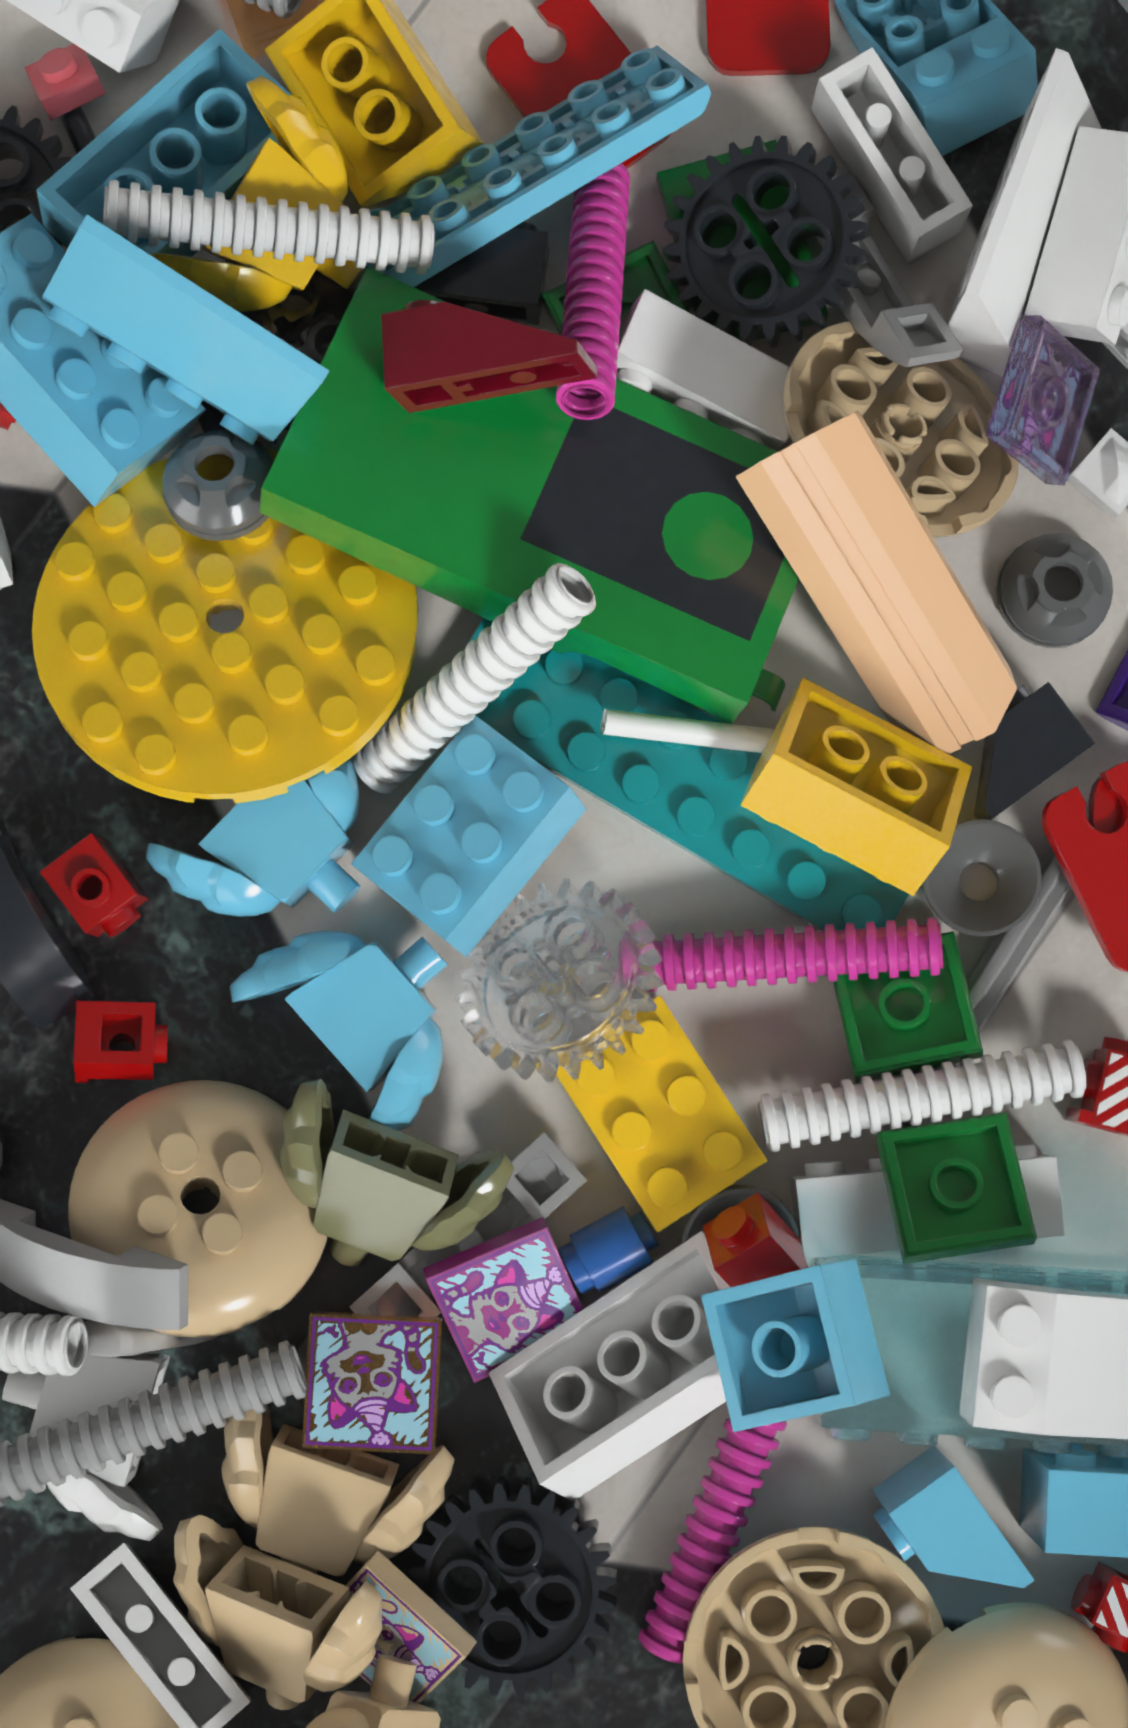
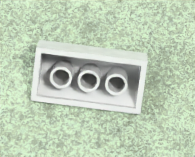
[489,1231,730,1501]

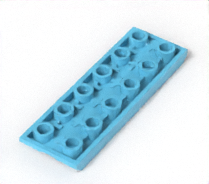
[365,45,711,287]

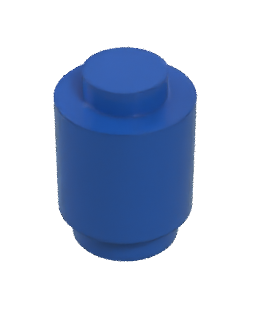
[558,1206,659,1295]

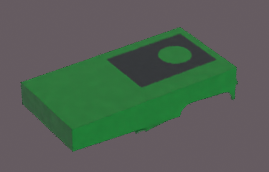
[260,267,799,724]

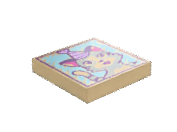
[345,1550,477,1704]

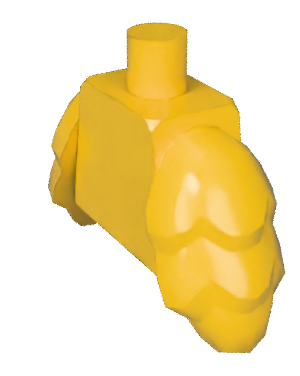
[150,76,361,312]

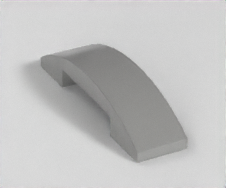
[806,166,963,367]
[349,1131,588,1354]
[0,1199,188,1330]

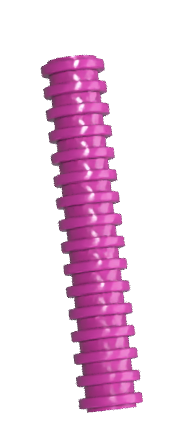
[556,163,630,420]
[620,918,943,993]
[638,1418,787,1664]

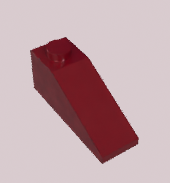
[381,300,598,413]

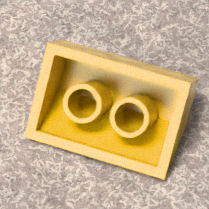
[264,0,484,207]
[740,677,972,896]

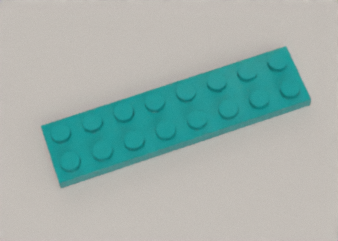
[465,618,909,931]

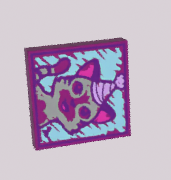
[423,1217,584,1383]

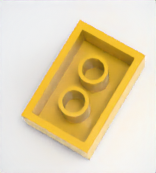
[550,995,768,1233]

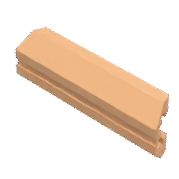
[735,411,1017,754]

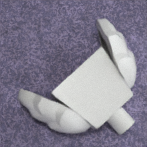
[2,1320,218,1541]

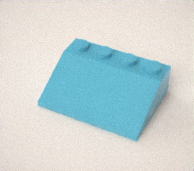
[42,214,329,445]

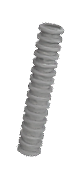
[0,1340,308,1507]

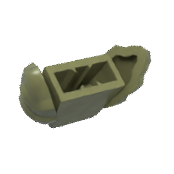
[280,1079,515,1267]

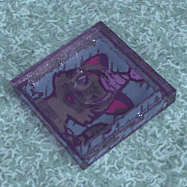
[985,315,1100,486]

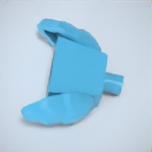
[145,759,361,917]
[230,930,448,1131]

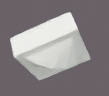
[1066,428,1128,520]

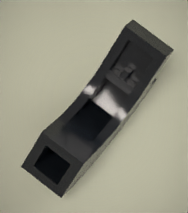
[0,814,96,1030]

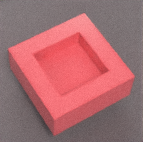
[24,43,106,120]

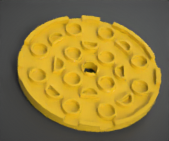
[32,449,419,804]

